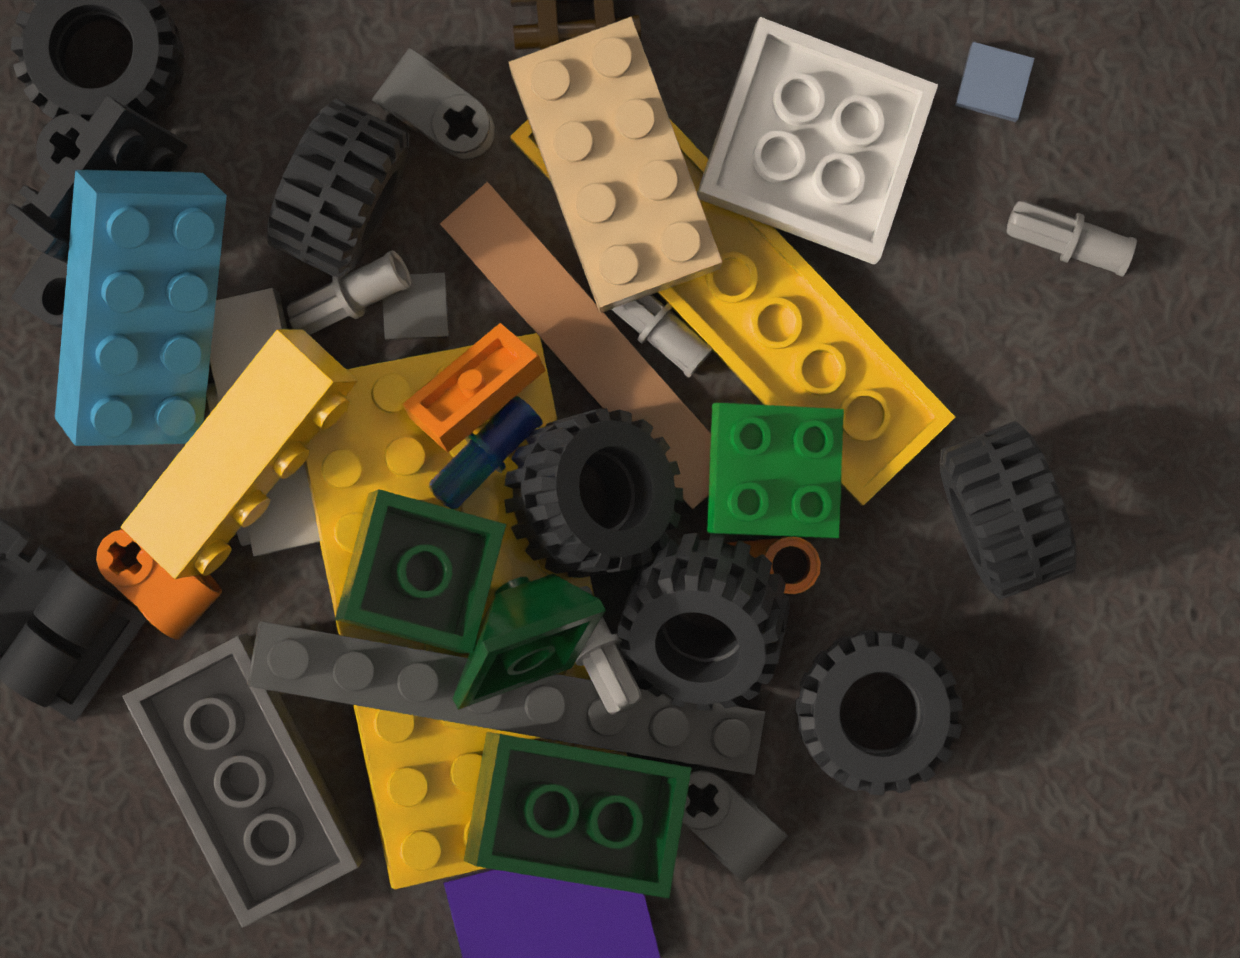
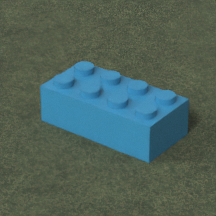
[55,170,227,446]

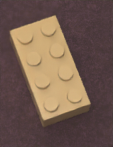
[509,17,722,313]

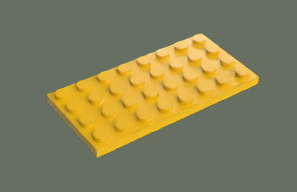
[304,333,627,889]

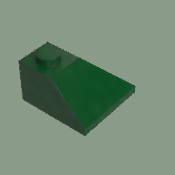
[452,574,606,710]

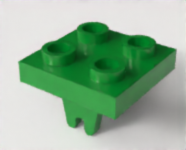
[707,403,844,538]

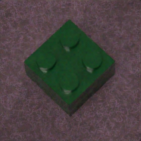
[335,489,506,653]

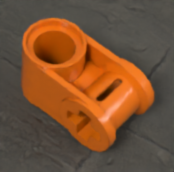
[96,528,222,640]

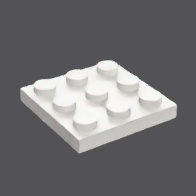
[697,17,938,265]

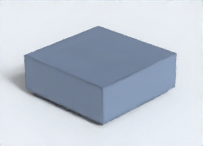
[955,42,1034,122]

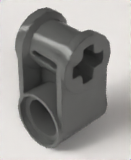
[372,48,495,159]
[682,765,788,883]

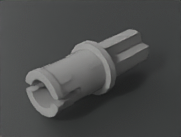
[1007,200,1137,277]
[287,250,411,335]
[611,295,713,378]
[576,586,642,715]

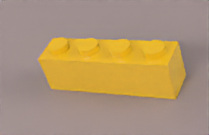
[121,329,358,579]

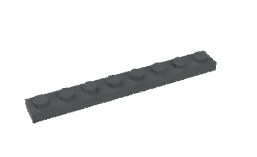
[247,621,765,775]

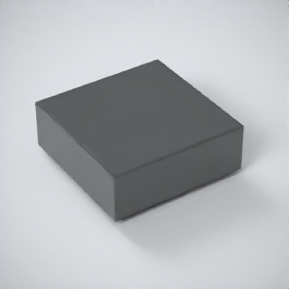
[382,273,449,341]

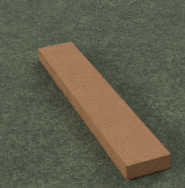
[440,182,711,509]

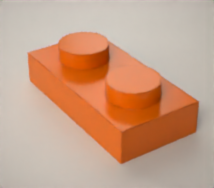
[402,323,546,453]

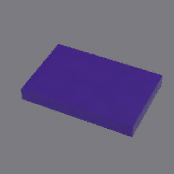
[444,869,661,958]

